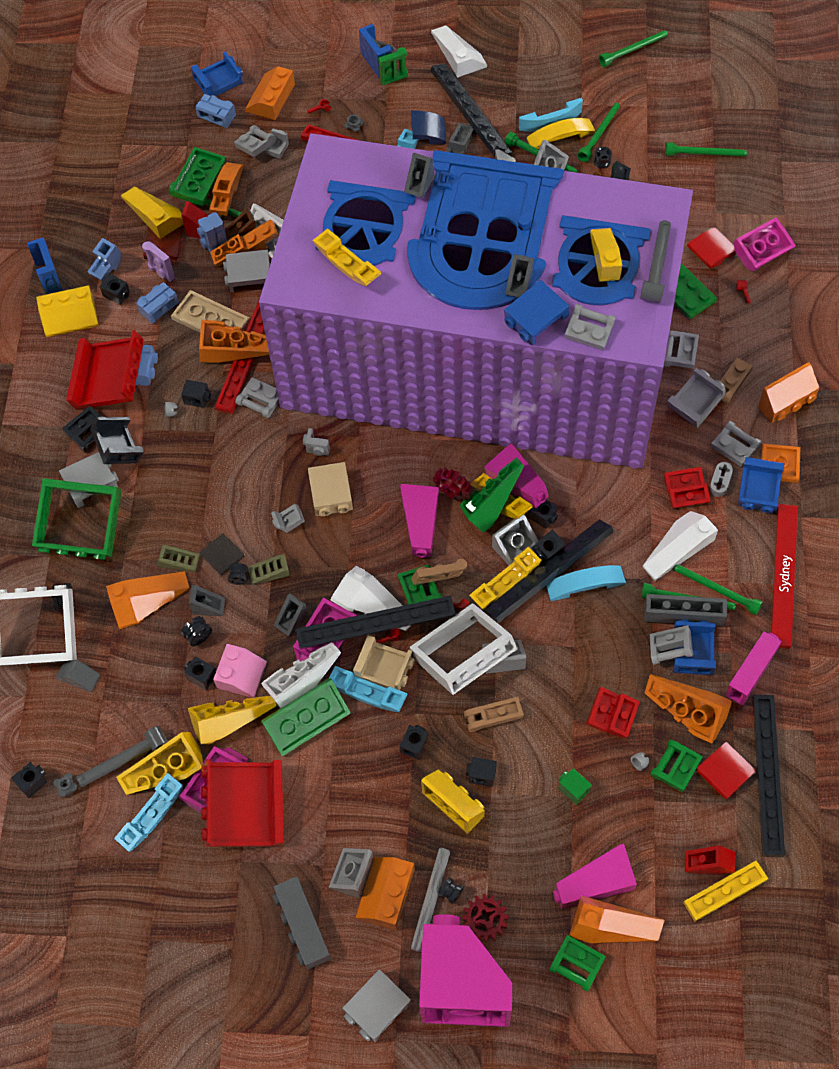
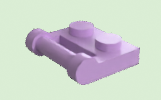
[142,241,175,282]

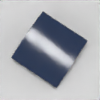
[411,110,446,144]

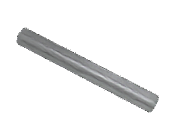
[411,848,450,952]

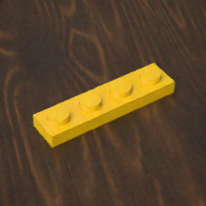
[683,860,768,922]

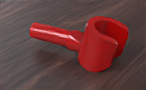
[307,99,332,113]
[736,280,751,304]
[453,599,470,612]
[376,628,401,644]

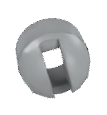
[164,402,178,417]
[631,752,649,771]

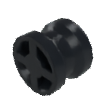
[594,147,612,169]
[227,563,248,585]
[438,877,464,905]

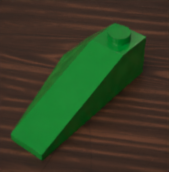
[459,457,524,533]

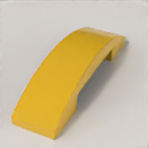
[527,118,596,149]
[313,228,381,286]
[470,473,532,519]
[469,547,541,610]

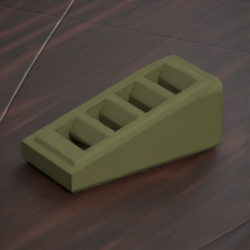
[157,544,200,572]
[248,554,290,585]

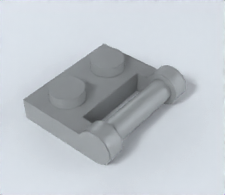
[234,125,276,157]
[564,304,616,351]
[664,330,699,369]
[235,378,279,418]
[711,421,762,467]
[650,625,693,665]

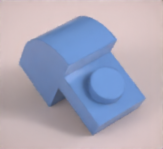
[88,238,121,282]

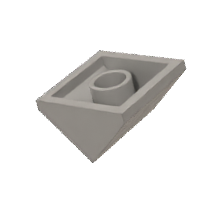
[534,140,569,170]
[492,515,538,565]
[482,639,526,674]
[329,848,374,899]

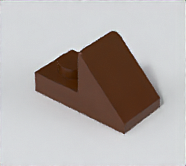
[225,208,256,240]

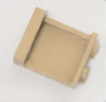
[308,462,353,516]
[353,635,415,690]

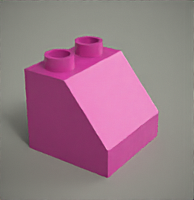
[419,914,512,1027]

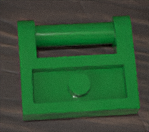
[378,47,408,86]
[397,565,442,605]
[650,740,703,793]
[549,935,606,992]

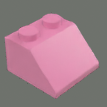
[213,644,267,698]

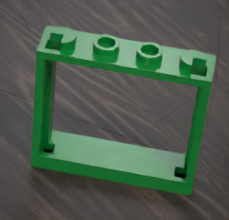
[32,478,122,560]

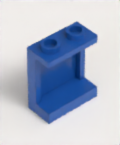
[359,24,392,79]
[191,51,243,96]
[27,237,63,295]
[504,280,569,345]
[737,457,784,513]
[673,620,716,675]

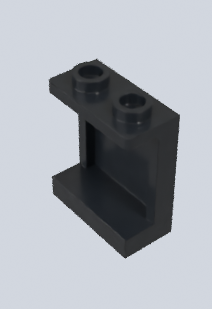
[90,416,144,464]

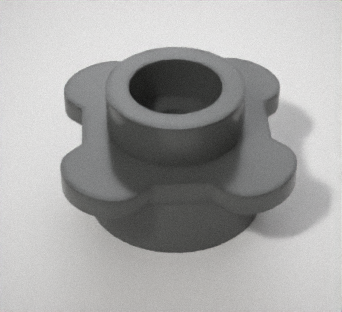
[344,114,364,132]
[53,773,77,797]

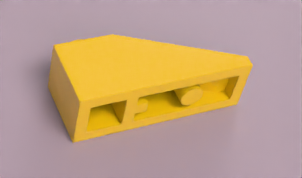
[590,228,622,282]

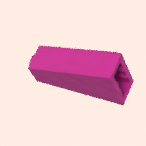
[484,444,549,508]
[400,484,439,558]
[726,632,782,706]
[553,844,637,909]

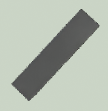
[446,123,474,154]

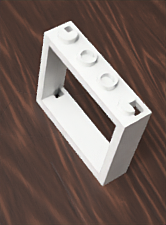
[0,585,77,665]
[410,603,517,695]

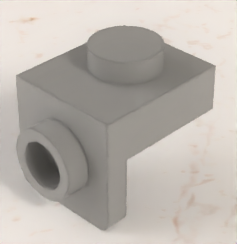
[265,129,289,159]
[303,428,330,456]
[271,504,305,533]

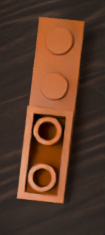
[209,162,244,216]
[210,219,279,266]

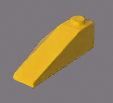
[121,187,184,239]
[188,696,276,744]
[116,732,203,795]

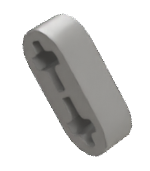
[709,462,733,497]

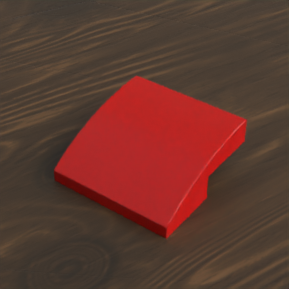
[687,227,736,268]
[663,467,711,508]
[586,687,640,738]
[696,742,756,800]

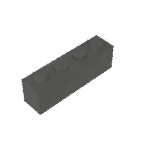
[644,594,727,627]
[272,876,331,970]

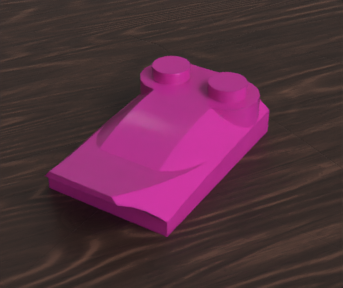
[734,217,796,271]
[293,598,357,662]
[180,746,248,813]

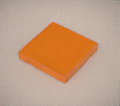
[761,443,801,483]

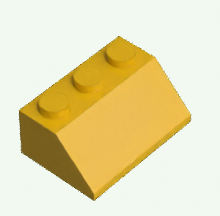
[36,285,99,337]
[421,769,485,834]

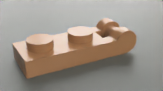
[720,358,753,404]
[411,559,467,585]
[464,697,524,732]

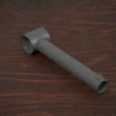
[640,220,671,303]
[76,726,168,787]

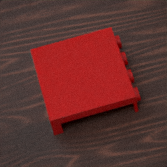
[66,330,144,410]
[201,759,284,847]

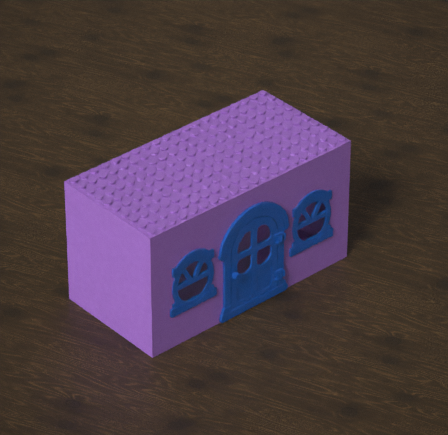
[259,133,693,468]

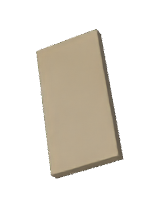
[171,290,250,332]

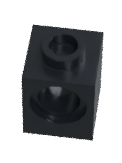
[99,274,130,305]
[181,379,211,408]
[527,500,558,529]
[531,529,565,562]
[184,656,216,691]
[400,725,429,760]
[465,757,497,787]
[11,761,48,798]

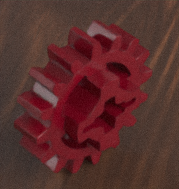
[433,468,473,501]
[462,894,509,943]

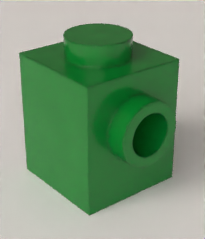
[558,768,592,805]

